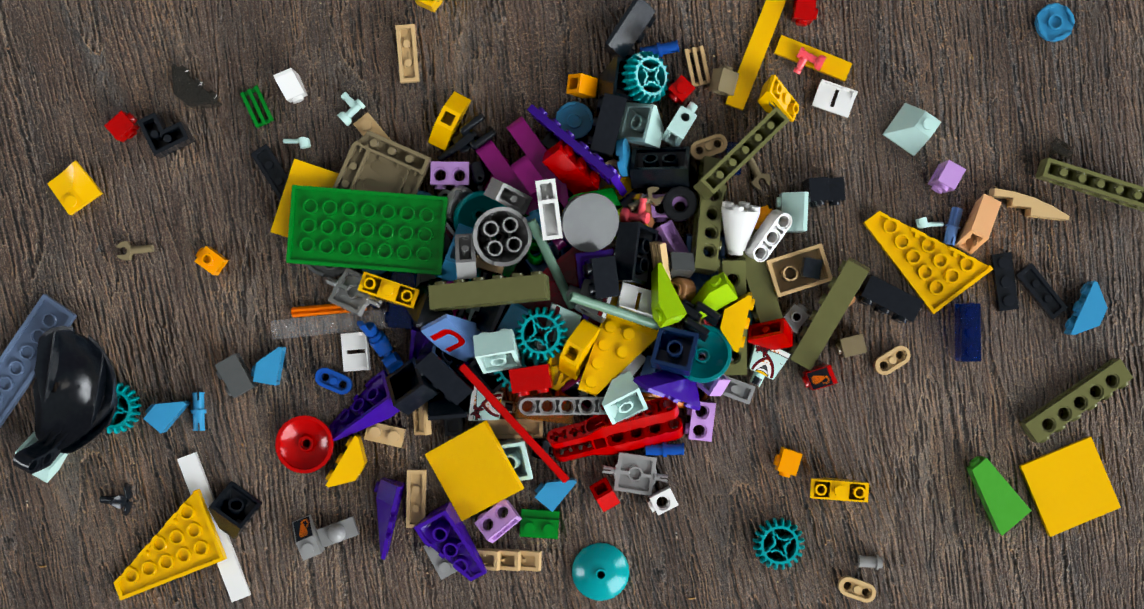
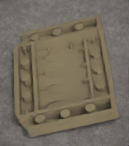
[333,131,431,195]

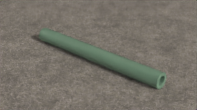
[527,218,576,310]
[568,291,659,330]

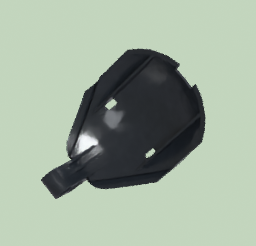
[13,326,118,474]

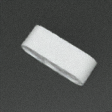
[745,209,792,262]

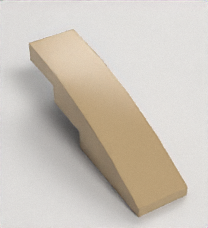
[988,188,1069,221]
[476,548,542,572]

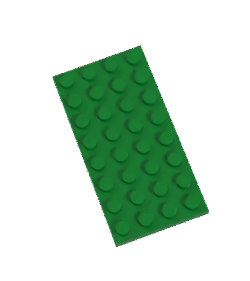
[286,185,448,275]

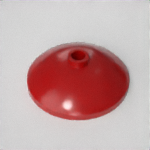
[275,415,334,473]

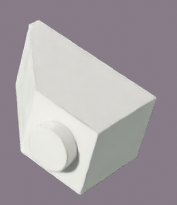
[273,68,308,104]

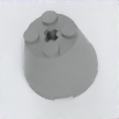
[472,207,532,266]

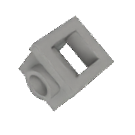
[783,303,810,334]

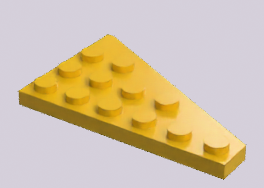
[863,211,993,314]
[577,283,670,396]
[114,489,227,601]

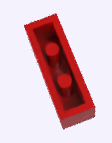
[542,140,600,195]

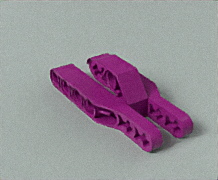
[475,116,570,251]

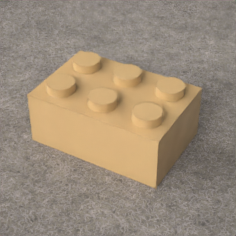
[765,243,833,298]

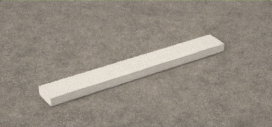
[177,452,251,602]

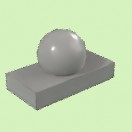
[316,516,360,548]

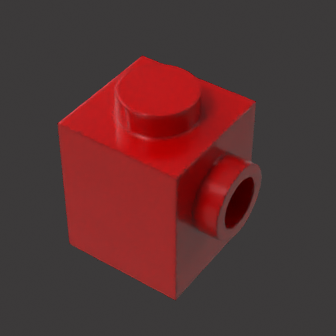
[791,0,818,26]
[667,75,695,105]
[104,110,140,142]
[589,477,620,512]

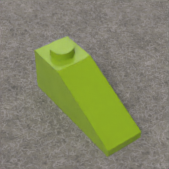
[651,262,687,328]
[691,272,738,319]

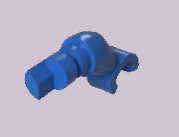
[357,321,404,374]

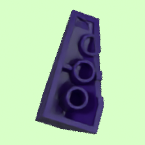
[329,370,400,441]
[633,371,701,411]
[374,477,406,560]
[414,501,487,581]

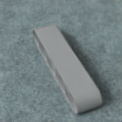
[518,395,607,416]

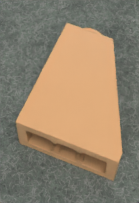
[955,194,1001,254]

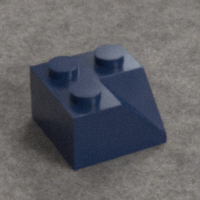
[650,326,699,377]

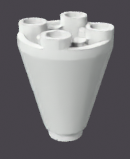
[721,201,761,256]

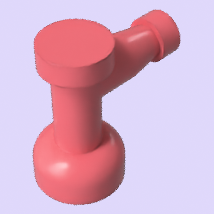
[793,47,827,74]
[620,198,650,224]

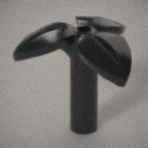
[99,483,133,516]

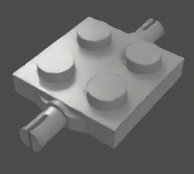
[325,268,382,317]
[602,452,668,496]

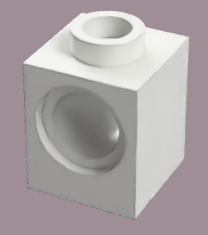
[647,486,678,516]

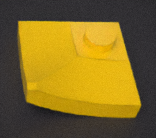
[47,161,103,215]

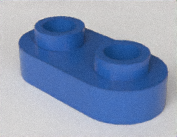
[315,367,353,394]

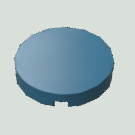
[1034,3,1075,42]
[556,101,593,140]
[615,138,632,177]

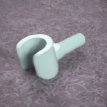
[283,137,311,149]
[915,217,944,229]

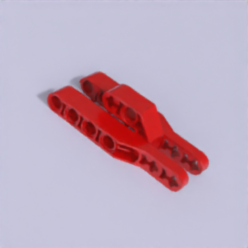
[547,397,684,462]

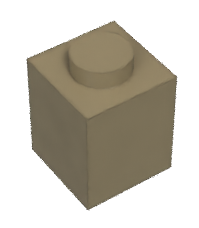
[708,65,739,96]
[835,333,867,358]

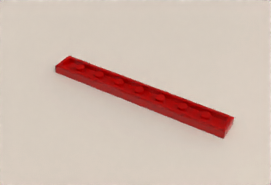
[459,362,570,483]

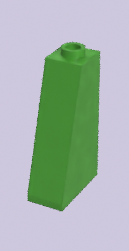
[967,456,1032,536]

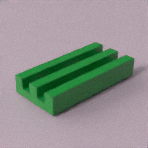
[240,85,275,129]

